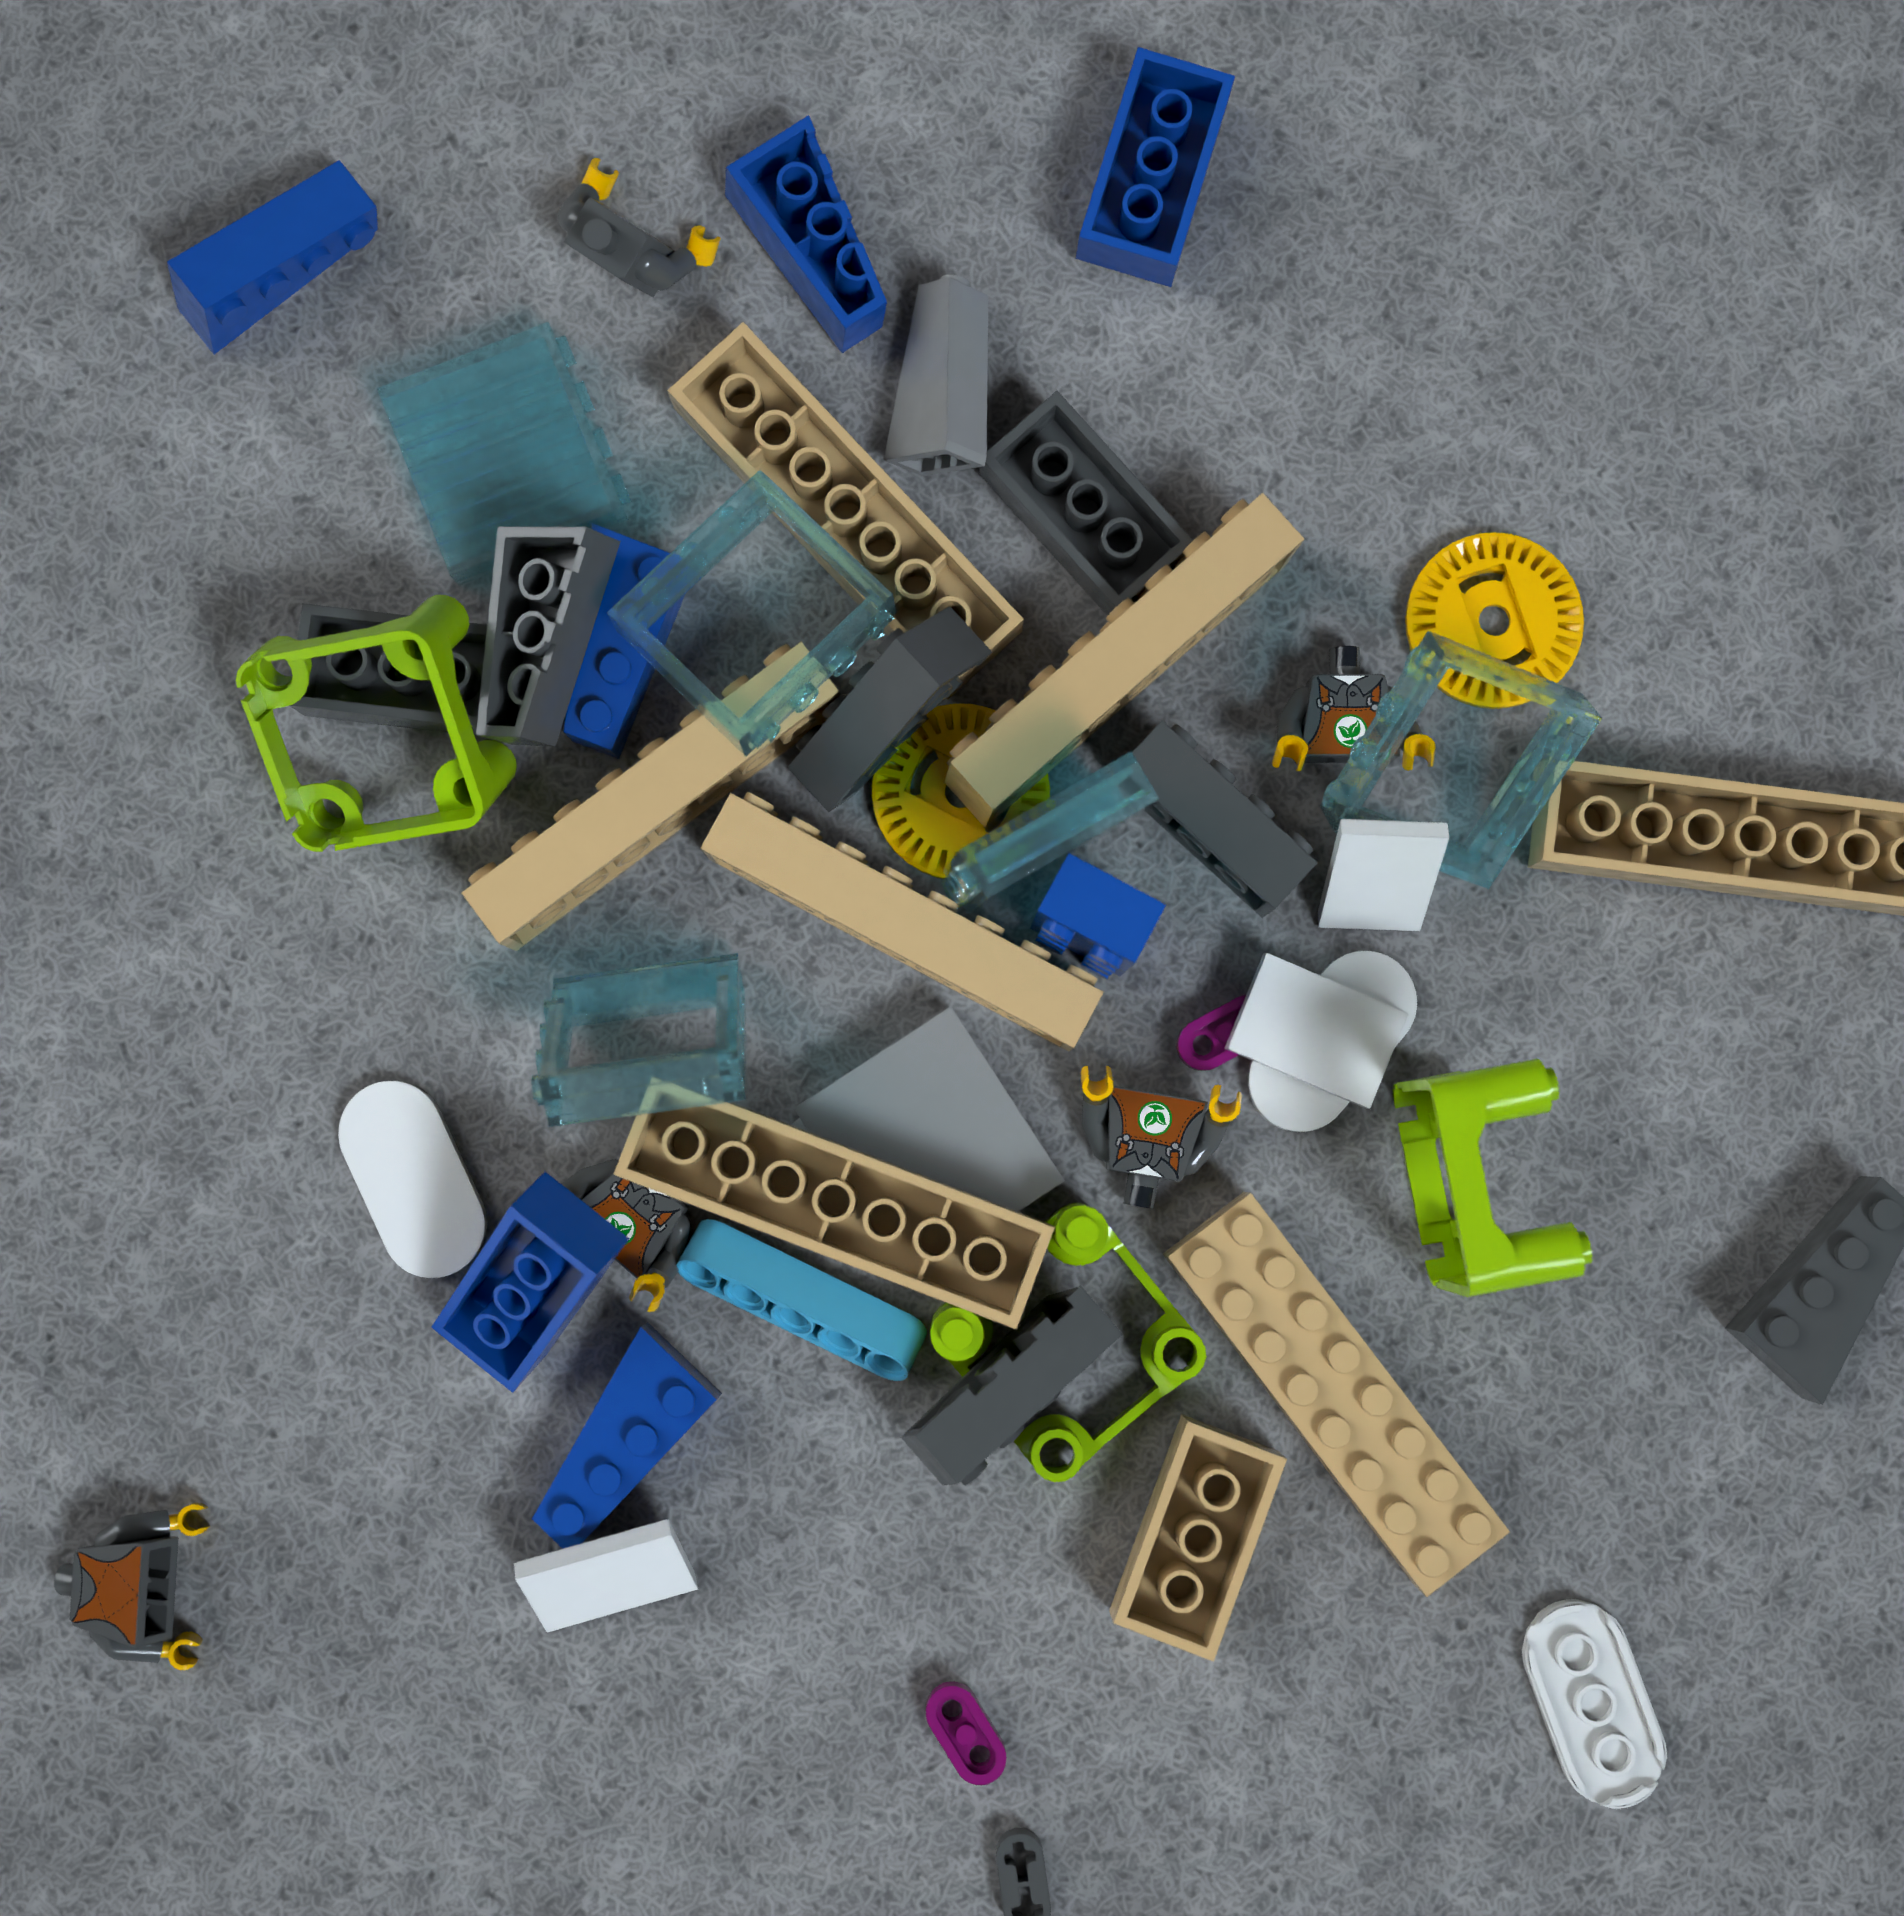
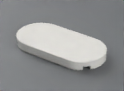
[1248,951,1417,1132]
[338,1081,488,1278]
[1522,1599,1667,1809]

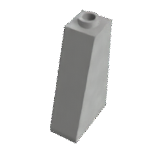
[883,275,988,476]

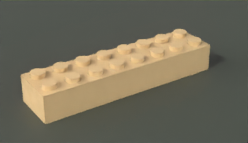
[667,322,1024,700]
[944,493,1304,828]
[461,641,840,951]
[1528,758,1904,916]
[700,792,1104,1052]
[613,1074,1055,1329]
[1163,1192,1510,1597]

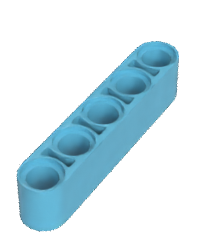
[676,1219,927,1381]

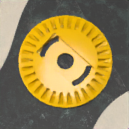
[1405,532,1584,709]
[872,703,1050,881]

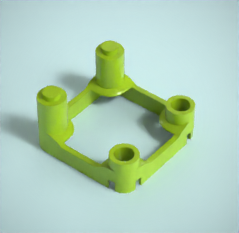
[236,595,517,852]
[1392,1059,1592,1297]
[930,1203,1206,1482]

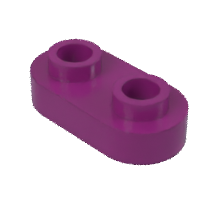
[1176,995,1246,1071]
[926,1681,1006,1785]

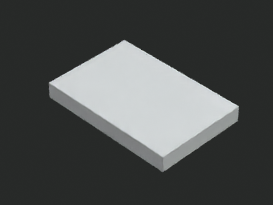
[1318,819,1449,931]
[1224,953,1409,1109]
[514,1519,698,1633]

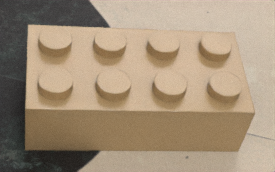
[1109,1414,1287,1662]

